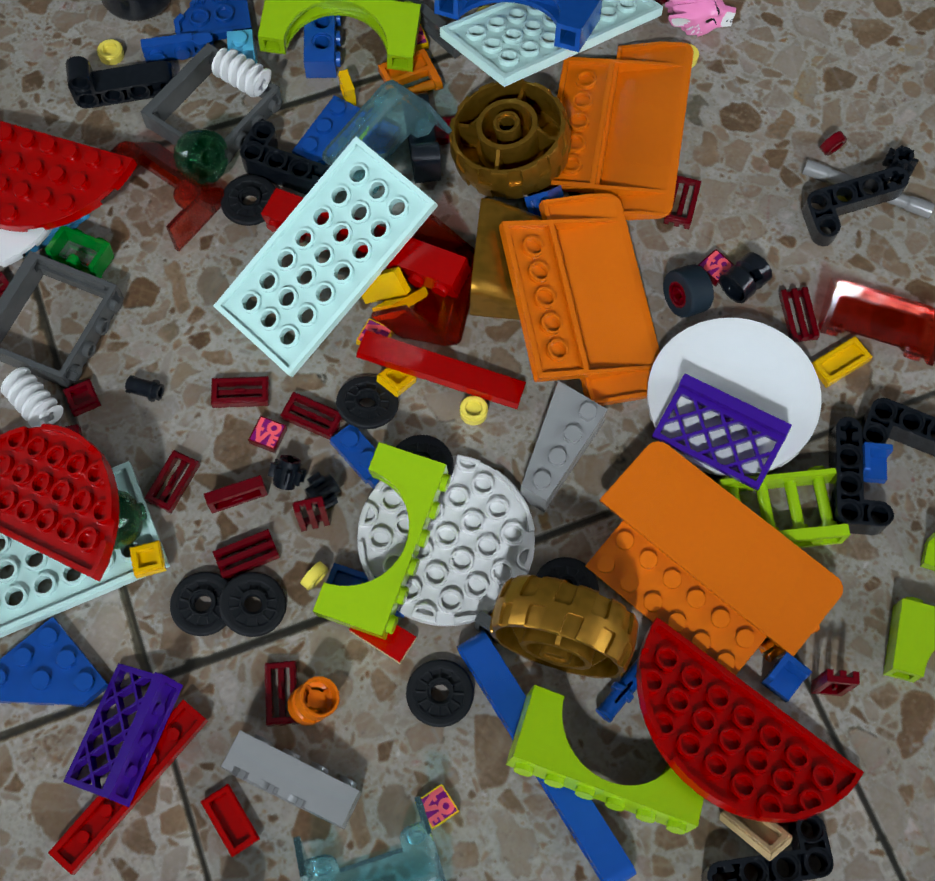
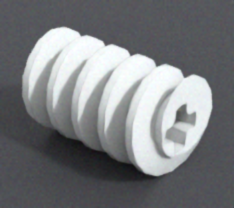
[211,47,272,97]
[1,366,64,428]

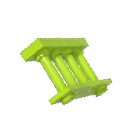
[718,466,851,548]

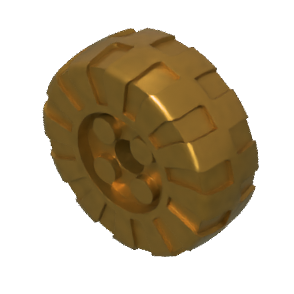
[449,79,571,199]
[490,575,638,679]

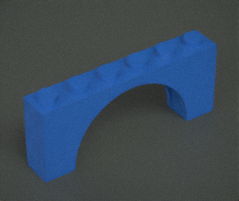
[434,0,602,52]

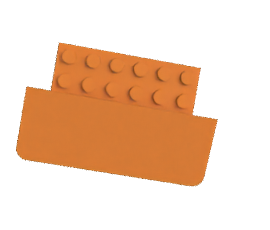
[543,41,694,220]
[499,193,660,406]
[585,441,843,676]

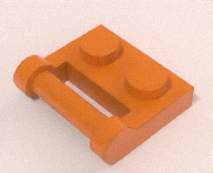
[378,48,443,106]

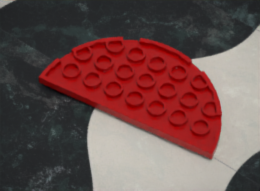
[0,121,138,232]
[0,424,119,582]
[636,617,864,823]

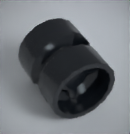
[719,252,772,304]

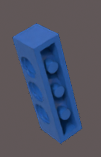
[303,15,341,78]

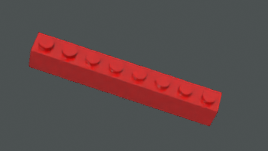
[261,188,471,299]

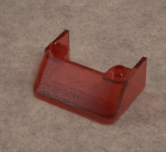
[103,141,224,251]
[372,214,475,346]
[818,277,935,366]

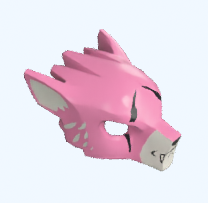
[665,0,736,37]

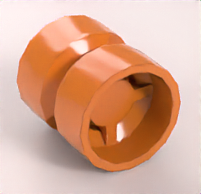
[288,676,340,726]

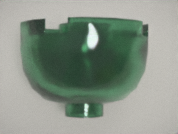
[173,129,228,185]
[113,490,147,550]

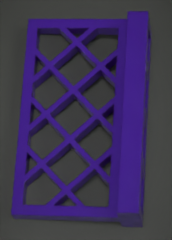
[652,373,792,491]
[63,663,183,807]

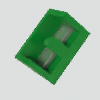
[45,226,114,278]

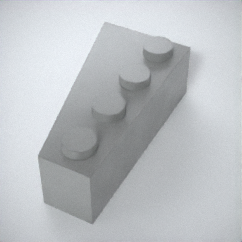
[520,380,608,512]
[221,730,361,830]

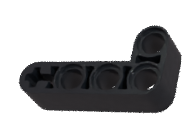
[65,56,174,109]
[402,92,441,184]
[240,120,338,196]
[802,167,910,247]
[861,398,935,457]
[828,417,894,535]
[701,815,834,881]

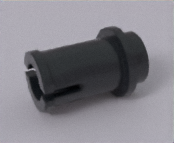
[125,375,164,402]

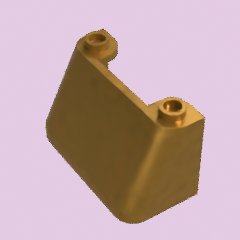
[470,198,542,320]

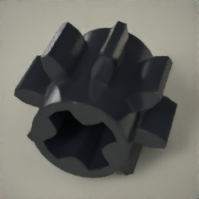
[882,145,919,177]
[268,455,307,490]
[304,472,341,510]

